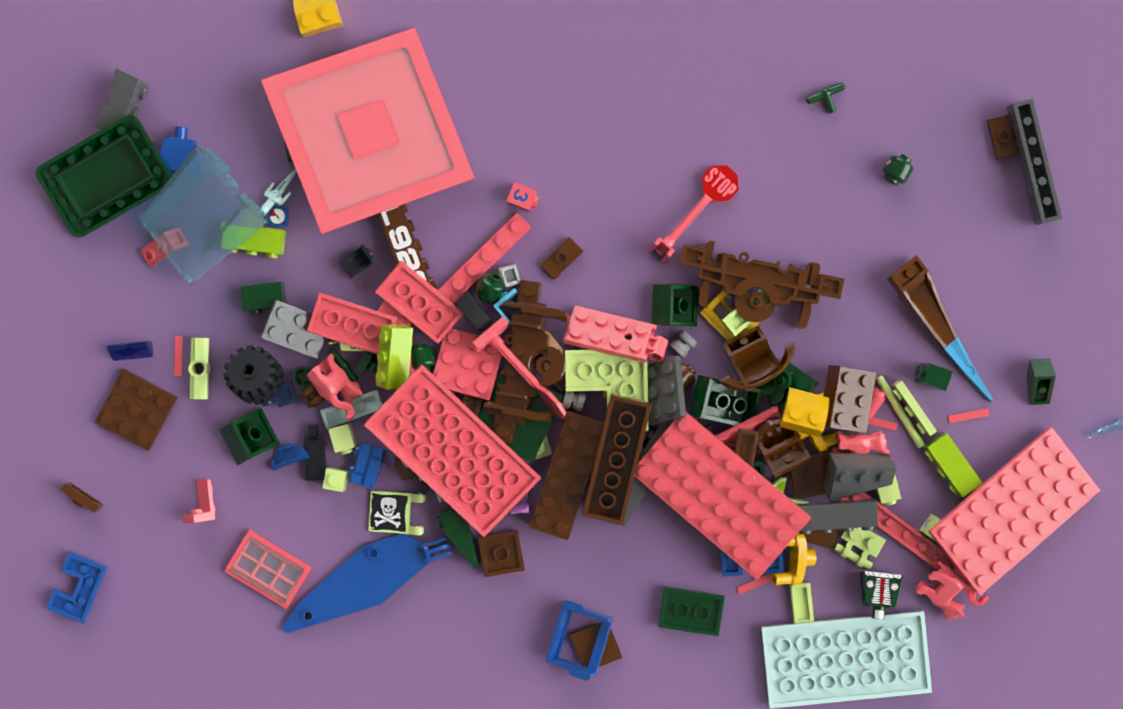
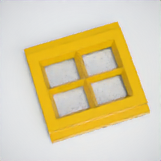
[700,289,760,341]

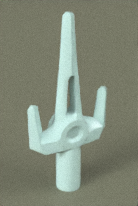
[259,169,297,216]

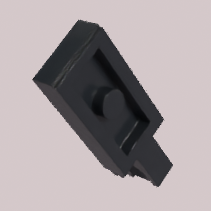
[303,424,326,481]

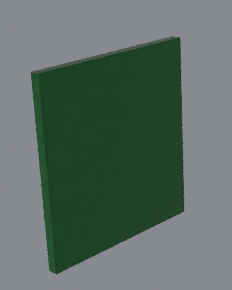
[478,367,564,462]

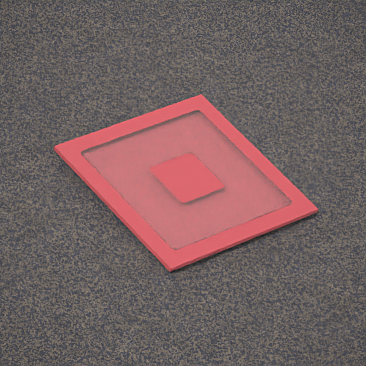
[261,28,475,234]

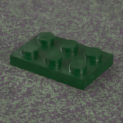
[658,586,725,637]

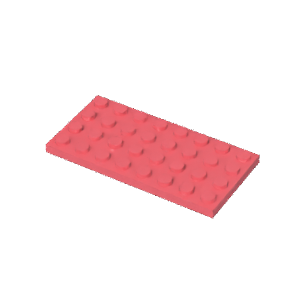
[364,364,541,537]
[635,412,811,580]
[928,427,1100,595]

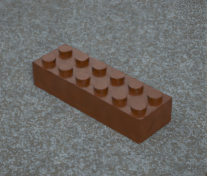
[582,393,652,525]
[529,410,604,540]

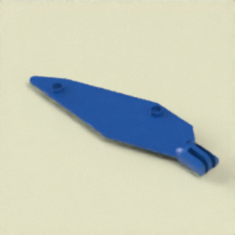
[283,534,453,633]

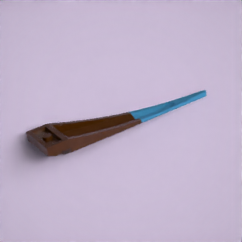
[887,255,993,402]

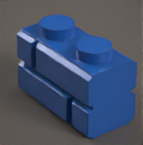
[348,442,386,489]

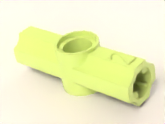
[188,338,211,399]

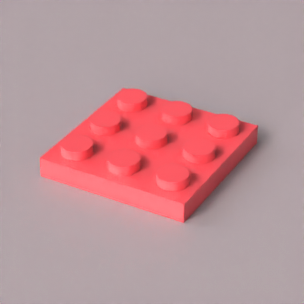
[433,328,505,401]

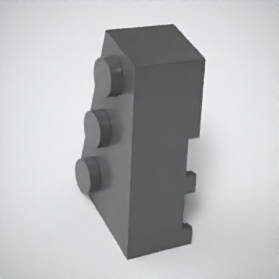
[95,69,148,130]
[823,453,896,502]

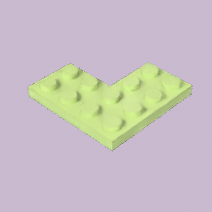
[565,350,649,431]

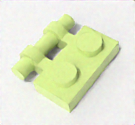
[834,527,886,570]

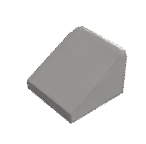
[492,264,521,288]

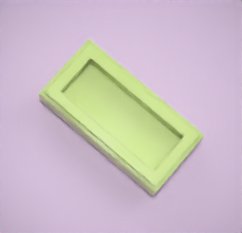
[789,582,814,624]

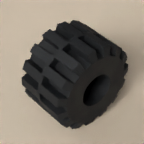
[223,345,284,405]

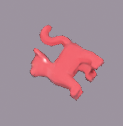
[307,353,363,420]
[832,430,893,460]
[915,558,989,620]

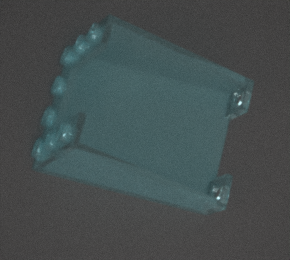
[139,144,268,284]

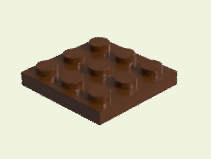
[94,369,178,451]

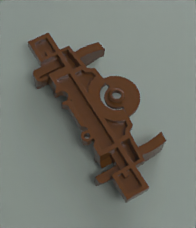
[679,241,845,329]
[483,280,570,444]

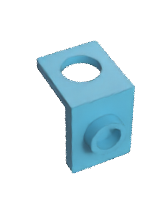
[493,288,518,325]

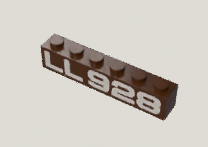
[378,204,437,288]

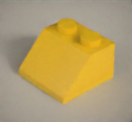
[293,0,343,38]
[779,387,829,437]

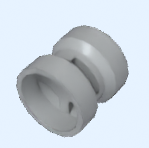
[669,330,698,358]
[562,391,586,413]

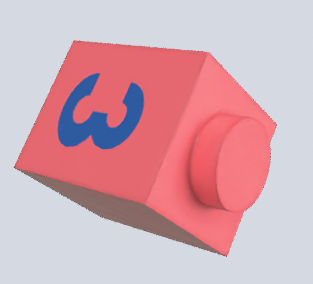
[507,182,539,212]

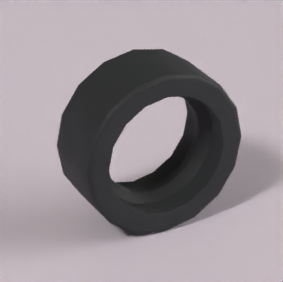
[455,292,492,331]

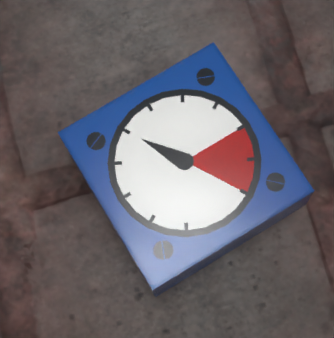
[267,206,289,227]

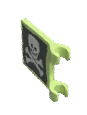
[369,490,426,535]

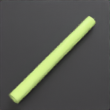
[875,375,925,448]

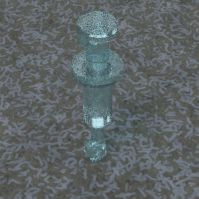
[1086,418,1123,438]

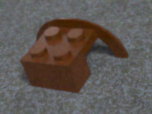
[720,326,795,390]

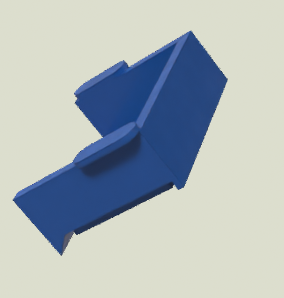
[546,600,614,681]

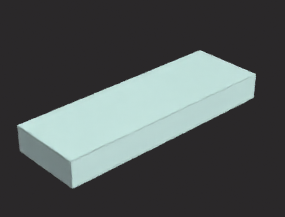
[320,390,383,429]

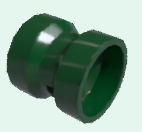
[293,367,312,387]

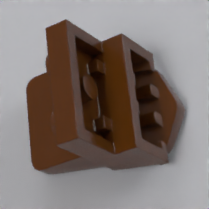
[757,419,812,478]

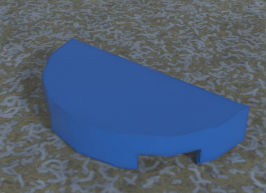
[271,444,310,471]

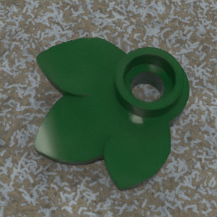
[756,371,792,406]

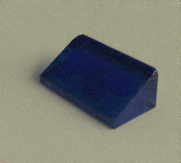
[107,341,153,361]

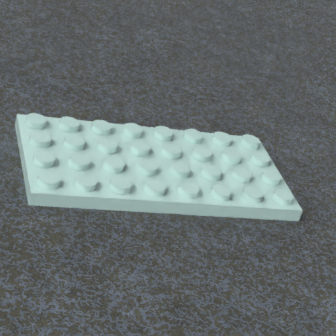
[761,610,932,709]

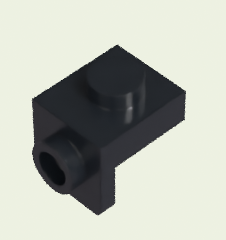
[339,245,375,279]

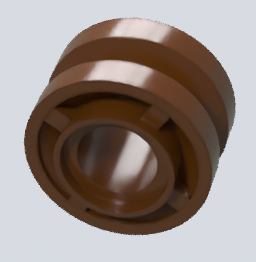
[299,384,326,409]

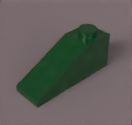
[438,508,479,567]

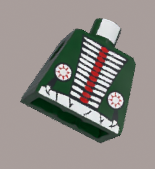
[860,571,903,620]

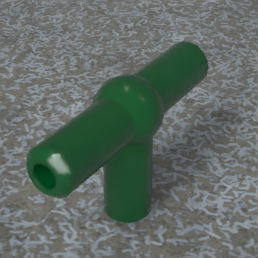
[806,82,845,114]
[328,348,359,382]

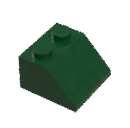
[652,284,698,327]
[219,408,280,466]

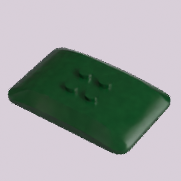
[36,115,174,238]

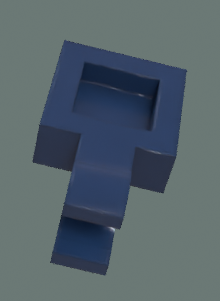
[261,381,299,408]

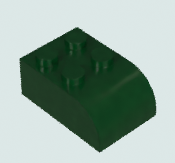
[689,375,762,426]

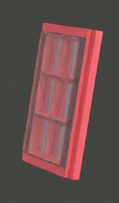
[224,530,312,609]

